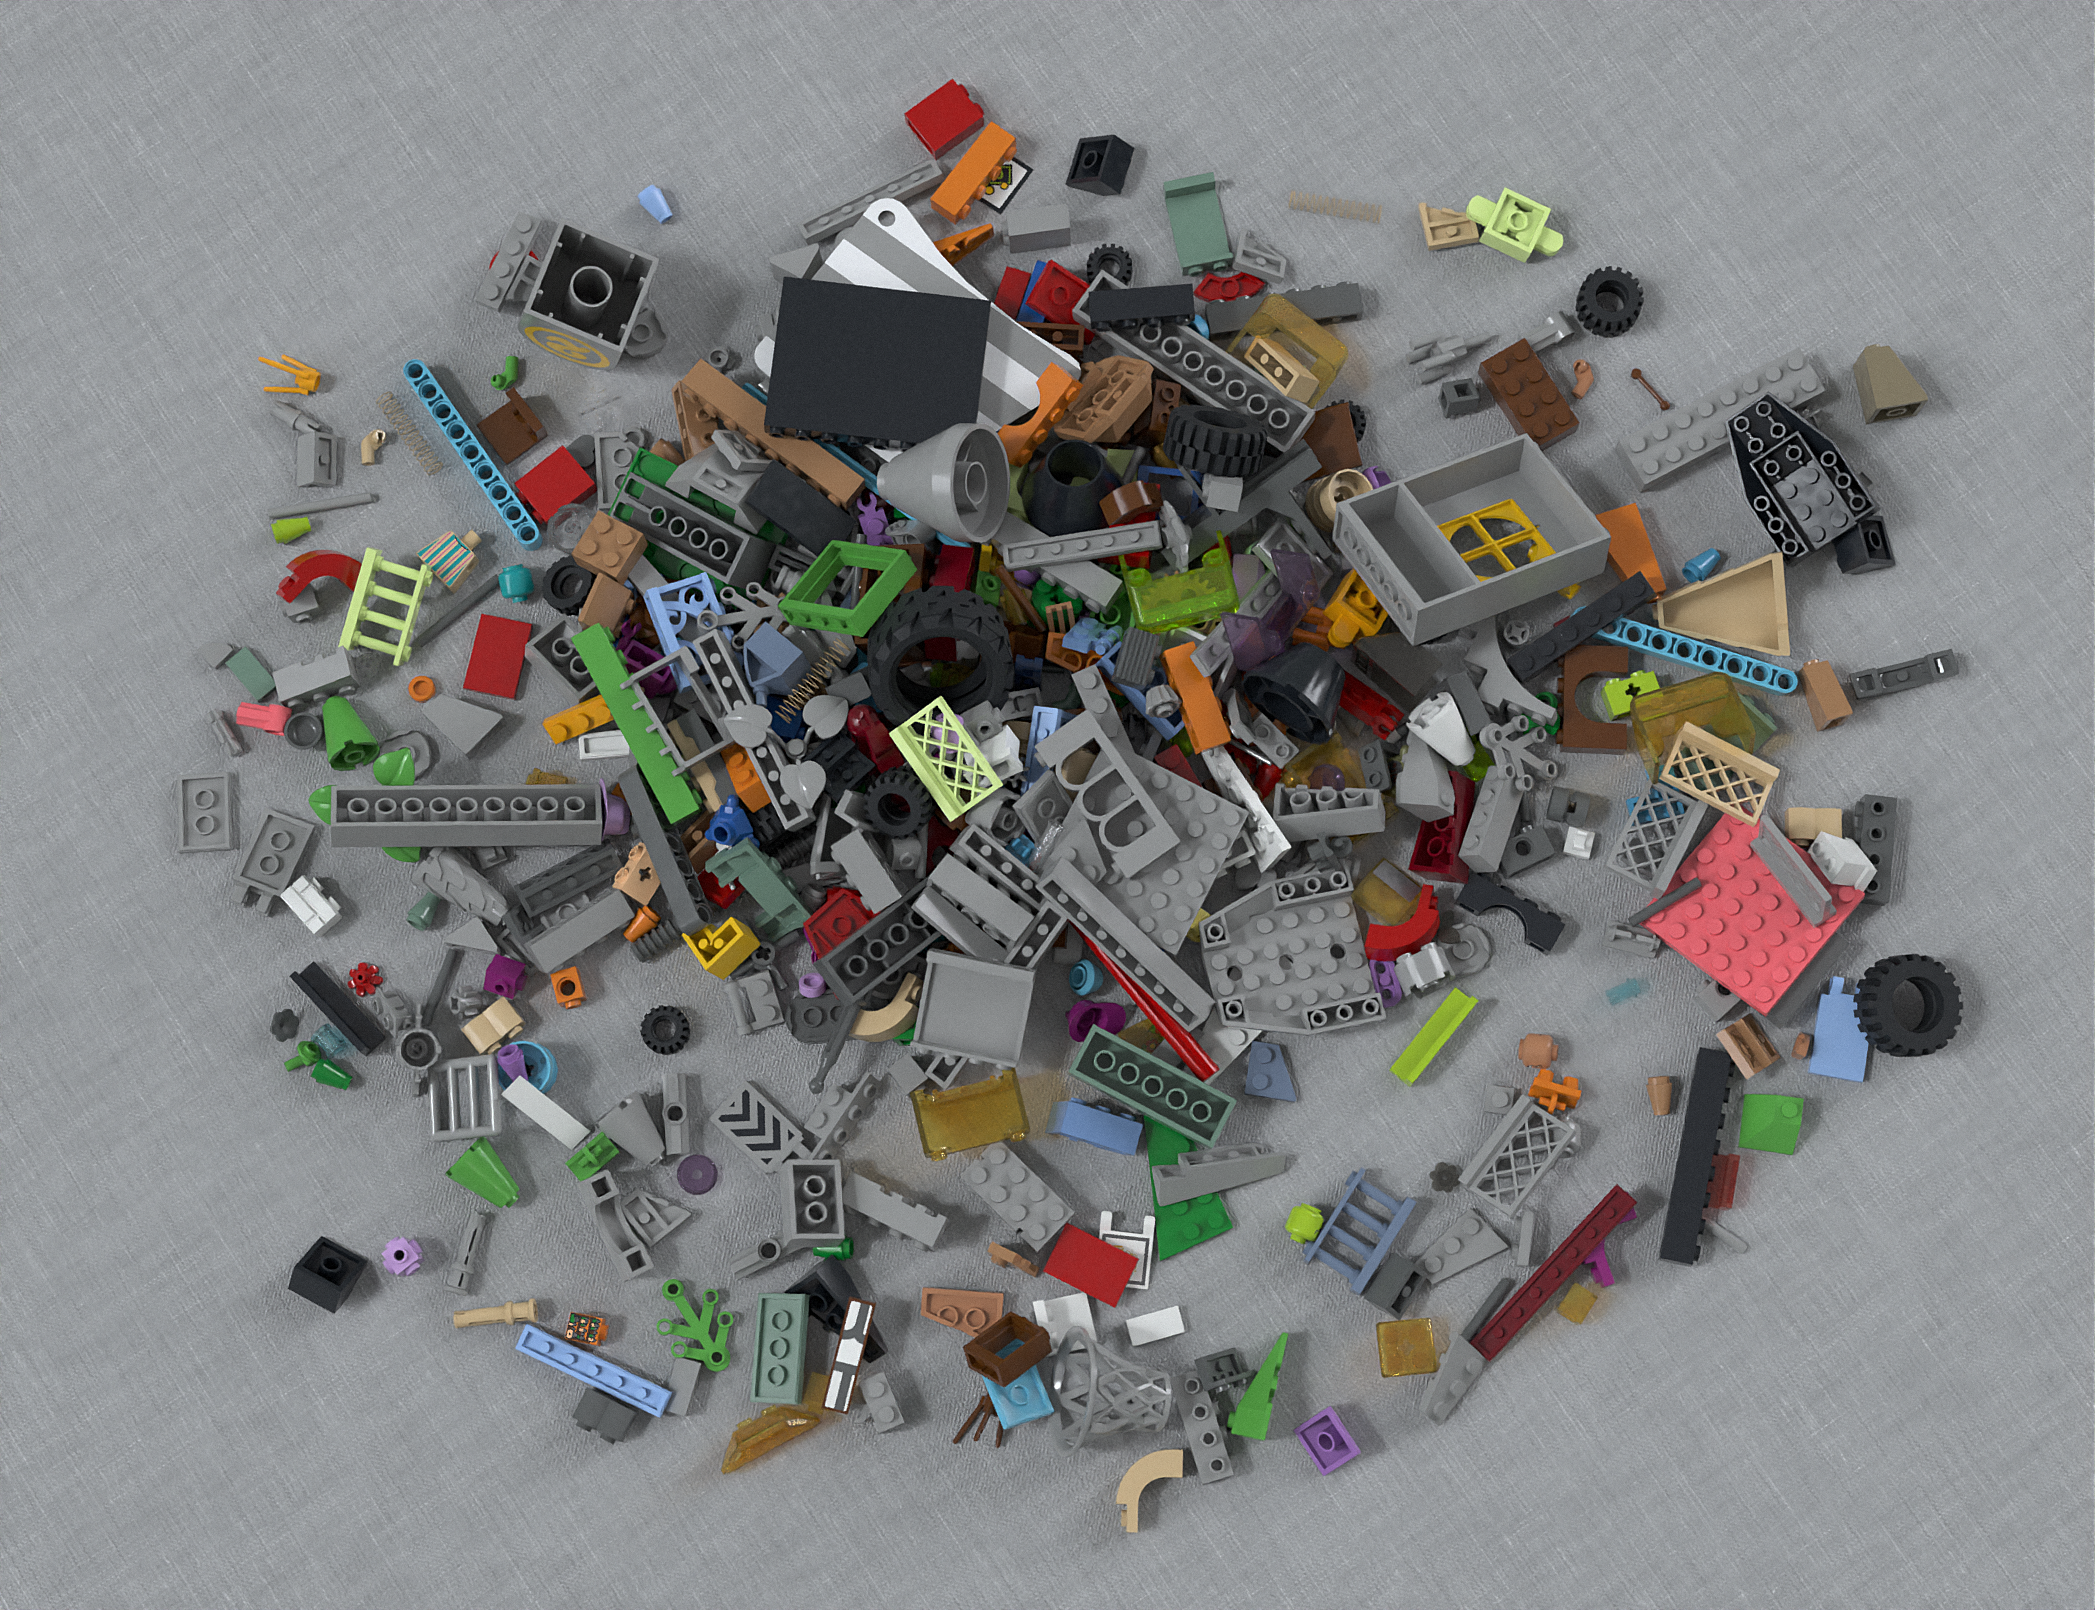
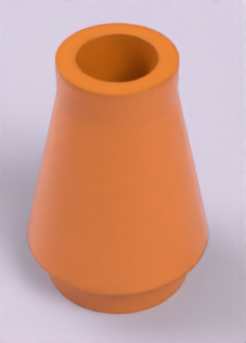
[623,905,661,943]

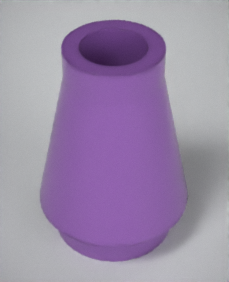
[497,1044,528,1082]

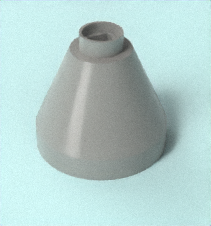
[877,423,1010,542]

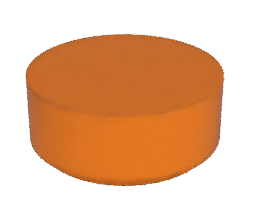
[408,676,436,703]

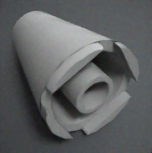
[594,1090,666,1166]

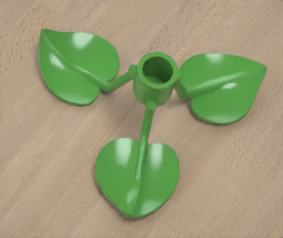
[308,747,421,862]

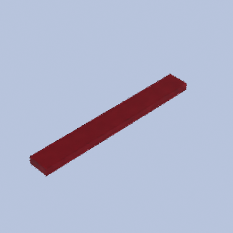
[1470,1184,1638,1362]

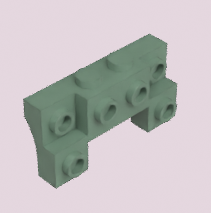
[705,837,813,942]

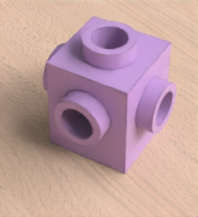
[381,1237,425,1277]

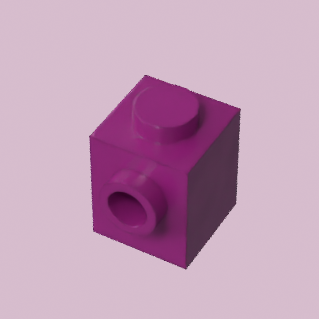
[483,954,527,999]

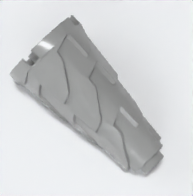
[411,846,512,926]

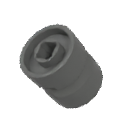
[1546,786,1591,828]

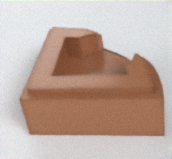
[1791,1032,1810,1060]

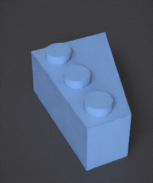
[1045,1098,1143,1156]

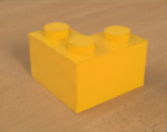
[682,916,761,980]

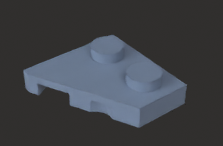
[1244,1041,1296,1103]

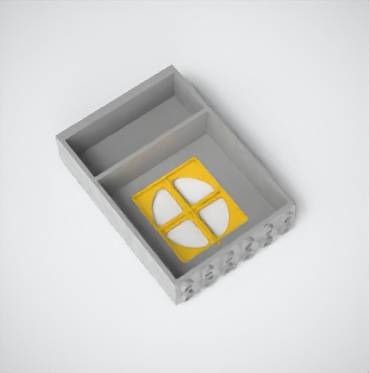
[1332,433,1611,646]

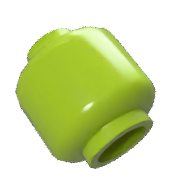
[1285,1203,1324,1245]

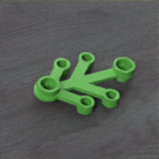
[656,1279,733,1372]

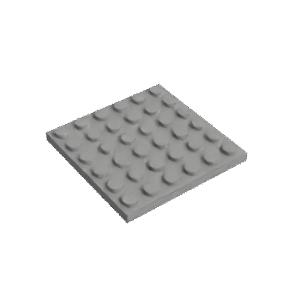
[1036,741,1249,955]

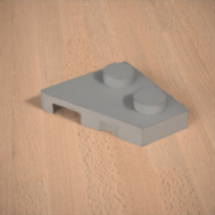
[1232,228,1287,284]

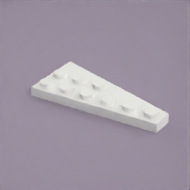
[1201,746,1291,874]

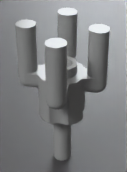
[1406,331,1491,384]

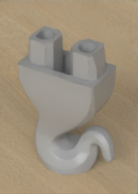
[782,625,849,686]

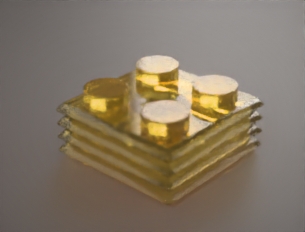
[1376,1318,1437,1378]

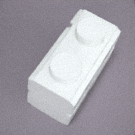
[280,875,343,938]

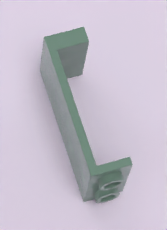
[1163,172,1233,277]
[1674,692,1777,795]

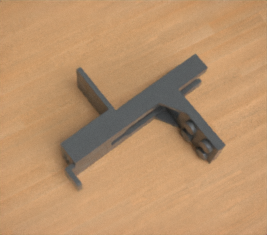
[1160,439,1332,579]

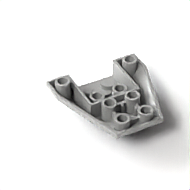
[665,431,782,535]

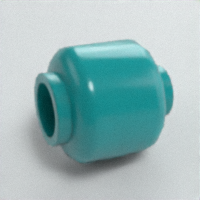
[498,564,535,603]

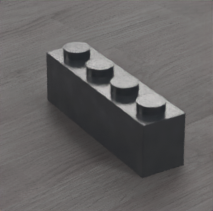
[1088,283,1195,332]

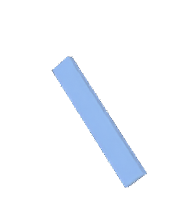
[515,1324,673,1418]

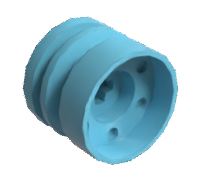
[497,1041,558,1094]

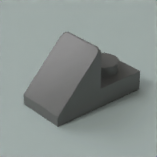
[825,666,872,707]

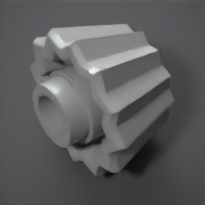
[1146,684,1182,718]

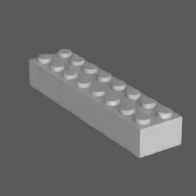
[1615,347,1825,493]

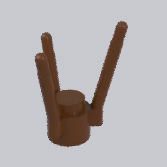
[953,1392,1004,1448]

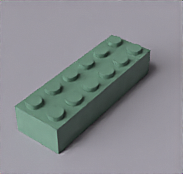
[1067,1024,1237,1150]

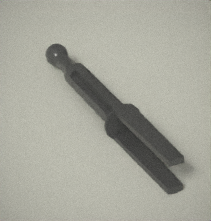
[809,986,876,1094]

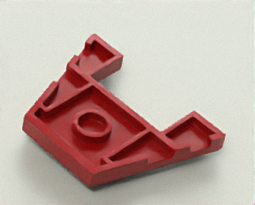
[803,888,882,1000]

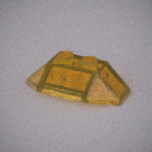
[721,1404,822,1475]

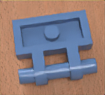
[1062,618,1123,655]

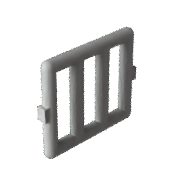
[425,1054,503,1141]

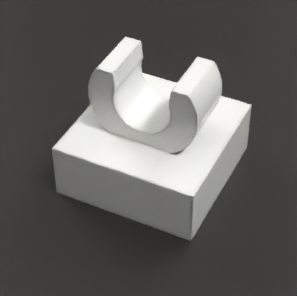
[1562,826,1595,860]

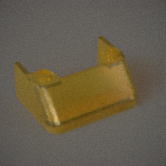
[1224,294,1348,409]
[1630,672,1756,784]

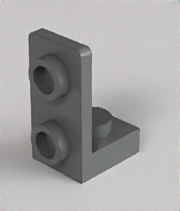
[1358,739,1399,793]

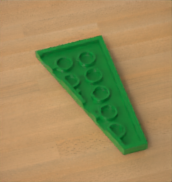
[1144,1115,1233,1262]

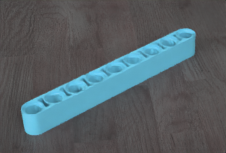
[403,359,543,551]
[1569,606,1798,696]

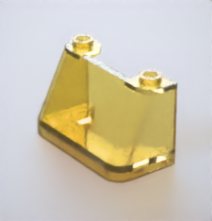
[910,1067,1030,1162]

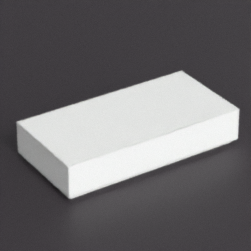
[579,730,629,761]
[1126,1306,1185,1347]

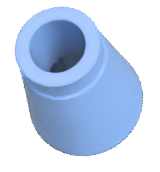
[637,184,673,224]

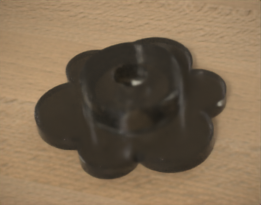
[1430,1162,1460,1193]

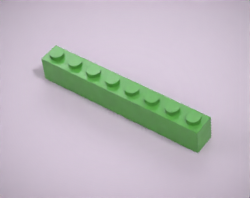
[571,623,703,826]

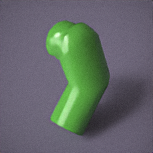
[491,356,519,390]

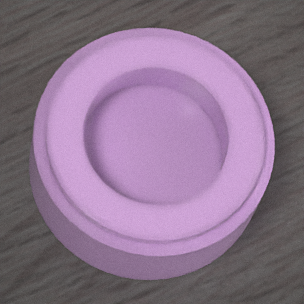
[799,973,826,998]

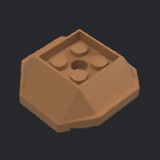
[1053,355,1154,444]

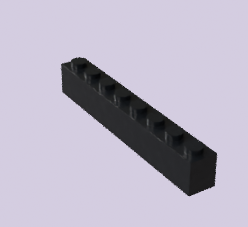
[1658,1047,1735,1267]

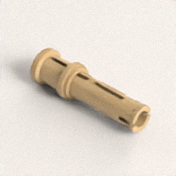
[453,1298,538,1329]

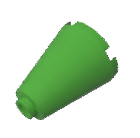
[322,696,380,771]
[445,1137,520,1208]

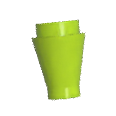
[271,516,311,545]

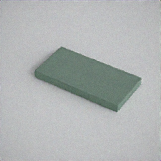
[750,1293,810,1405]

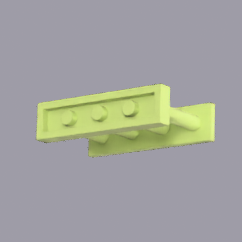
[338,547,434,666]

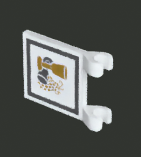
[1099,1211,1155,1289]

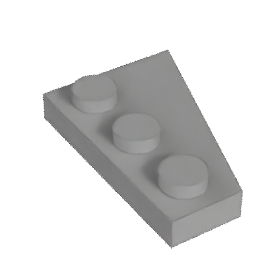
[1414,1208,1509,1285]

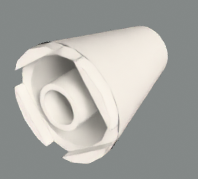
[1406,692,1475,766]

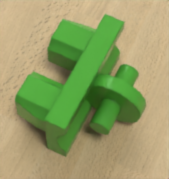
[565,1132,620,1181]

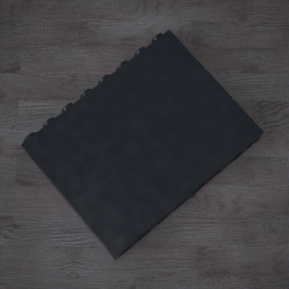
[764,276,991,452]

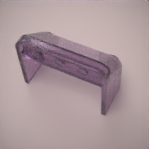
[1221,549,1320,672]

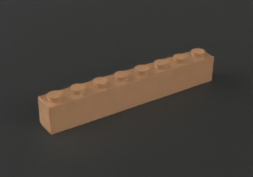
[681,358,865,511]

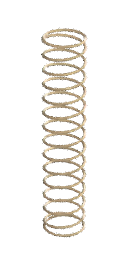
[1289,190,1382,224]
[376,392,443,475]
[775,638,851,723]

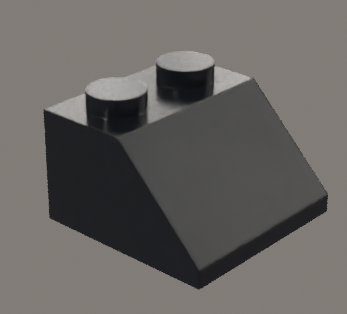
[1065,134,1135,196]
[1832,515,1896,574]
[288,1236,368,1314]

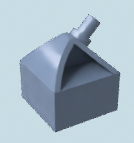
[744,622,815,708]

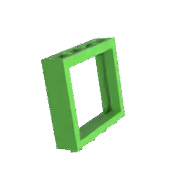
[778,540,917,637]

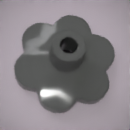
[270,1009,299,1042]

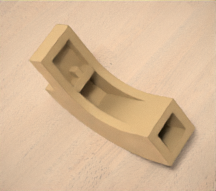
[849,972,924,1042]
[1116,1449,1183,1533]

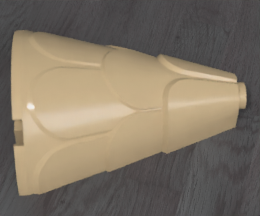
[1652,552,1790,656]

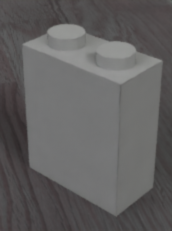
[1002,203,1071,254]

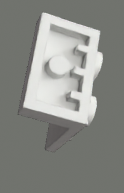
[1033,1292,1097,1357]

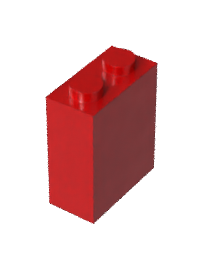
[904,78,985,160]
[514,445,597,528]

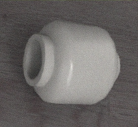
[1546,1116,1581,1158]

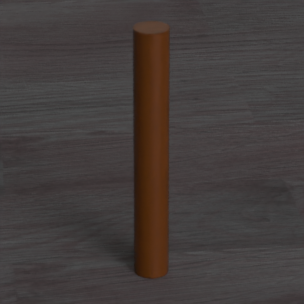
[994,564,1048,633]

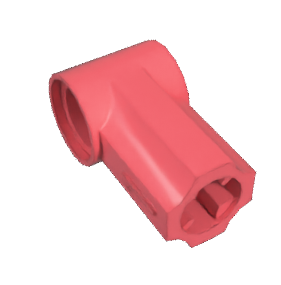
[236,702,292,736]

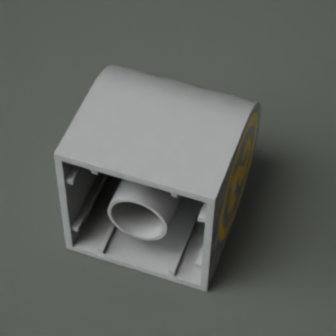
[518,218,659,370]

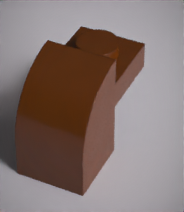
[1099,480,1164,526]

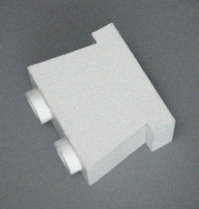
[963,725,1023,788]
[1807,831,1877,892]

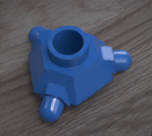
[705,794,760,848]

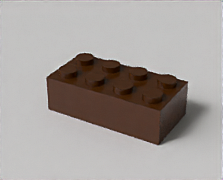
[1478,338,1580,451]

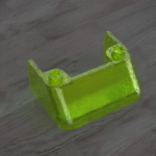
[1118,530,1240,634]

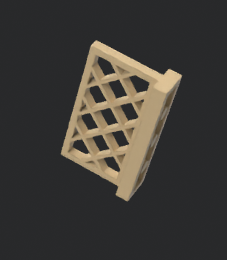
[1659,721,1780,827]

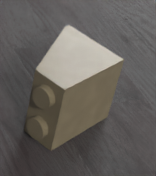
[1853,344,1928,424]

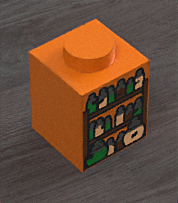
[565,1312,609,1346]

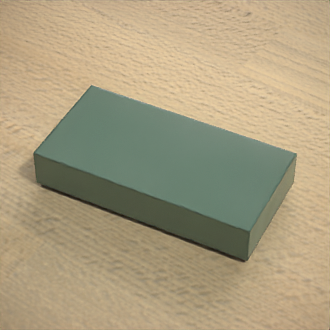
[226,646,276,703]

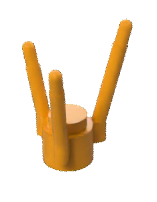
[258,354,321,396]

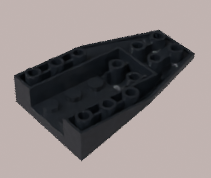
[1725,391,1881,568]

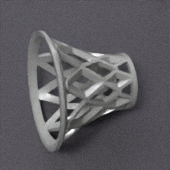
[1049,1326,1171,1457]

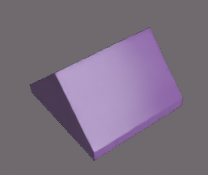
[1293,1406,1361,1476]

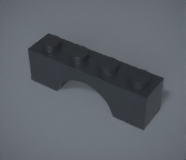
[1454,872,1566,956]

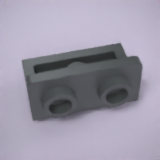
[1194,1347,1256,1393]

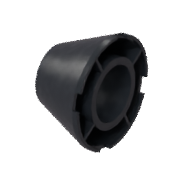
[1022,439,1125,537]
[1241,642,1346,745]

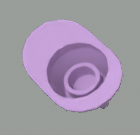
[599,778,630,842]

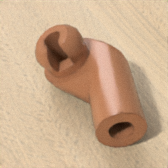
[1571,359,1594,399]

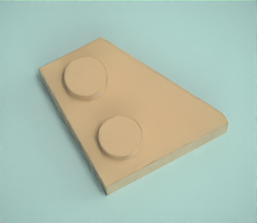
[1418,202,1479,251]

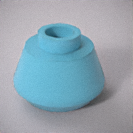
[1069,959,1103,996]

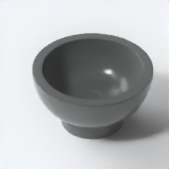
[284,712,322,750]

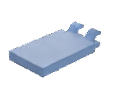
[1808,976,1869,1083]

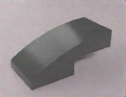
[501,904,545,950]

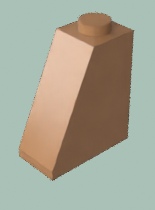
[1798,659,1853,732]

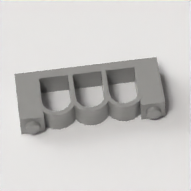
[1034,709,1181,880]

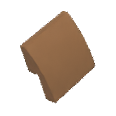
[1716,1013,1781,1080]

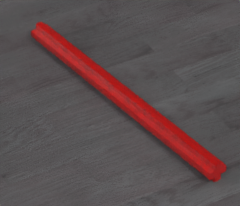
[1006,832,1219,1083]

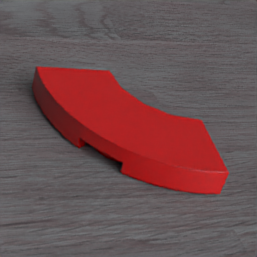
[1193,272,1265,303]

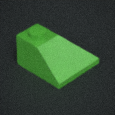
[1738,1094,1804,1155]

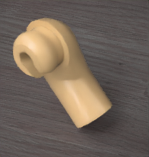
[361,429,386,466]

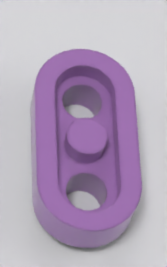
[1368,960,1402,1008]

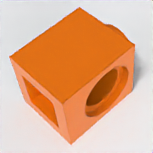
[550,966,587,1009]

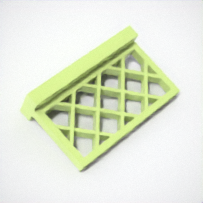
[889,696,1003,822]

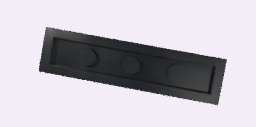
[289,961,386,1056]

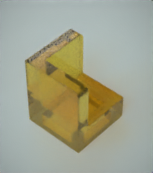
[1555,1283,1598,1326]

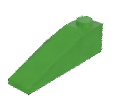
[1227,1332,1288,1441]

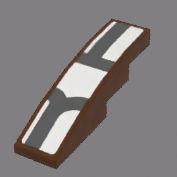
[821,1296,876,1415]

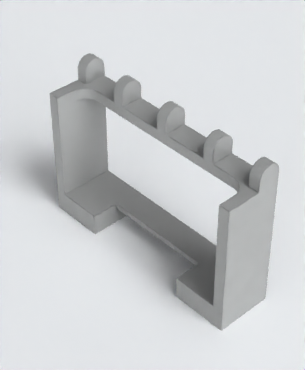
[619,646,736,777]

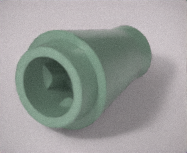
[406,891,442,931]

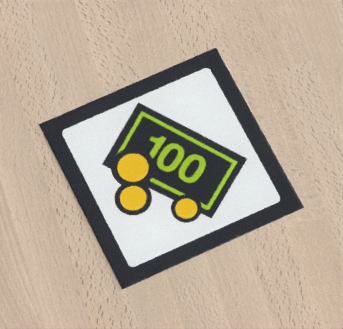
[979,157,1034,215]

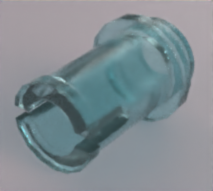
[1605,978,1641,1006]

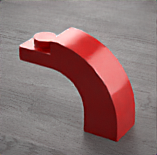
[276,550,362,604]
[1365,884,1440,961]

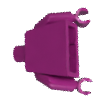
[616,619,677,699]

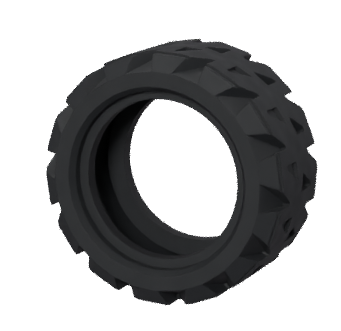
[867,586,1014,738]

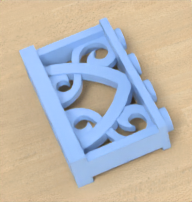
[643,572,744,694]
[1020,706,1078,796]

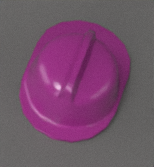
[1065,1000,1126,1042]

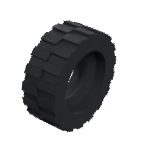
[542,555,597,616]

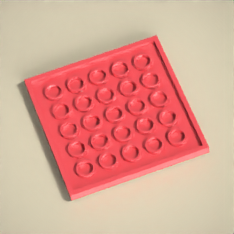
[1640,805,1865,1017]

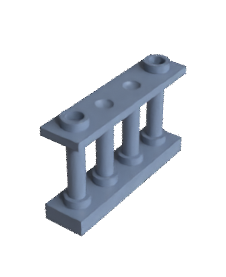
[1302,1167,1417,1296]

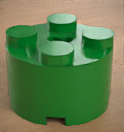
[1025,580,1083,634]

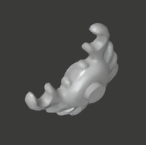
[1158,501,1193,583]

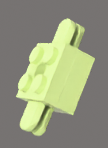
[1466,188,1563,263]

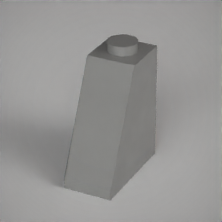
[422,694,507,760]

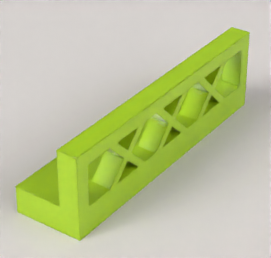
[1389,987,1479,1087]

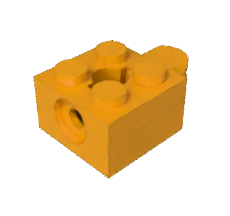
[1322,568,1388,648]

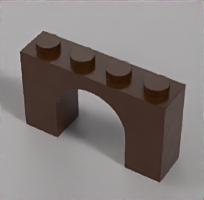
[1555,645,1628,755]

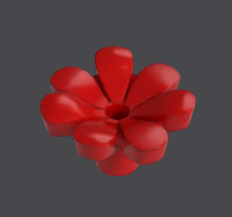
[348,962,383,997]

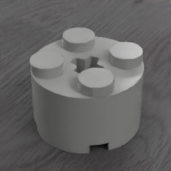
[965,785,1026,846]
[1393,942,1455,999]

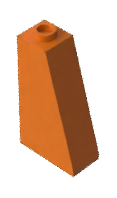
[1595,503,1667,604]

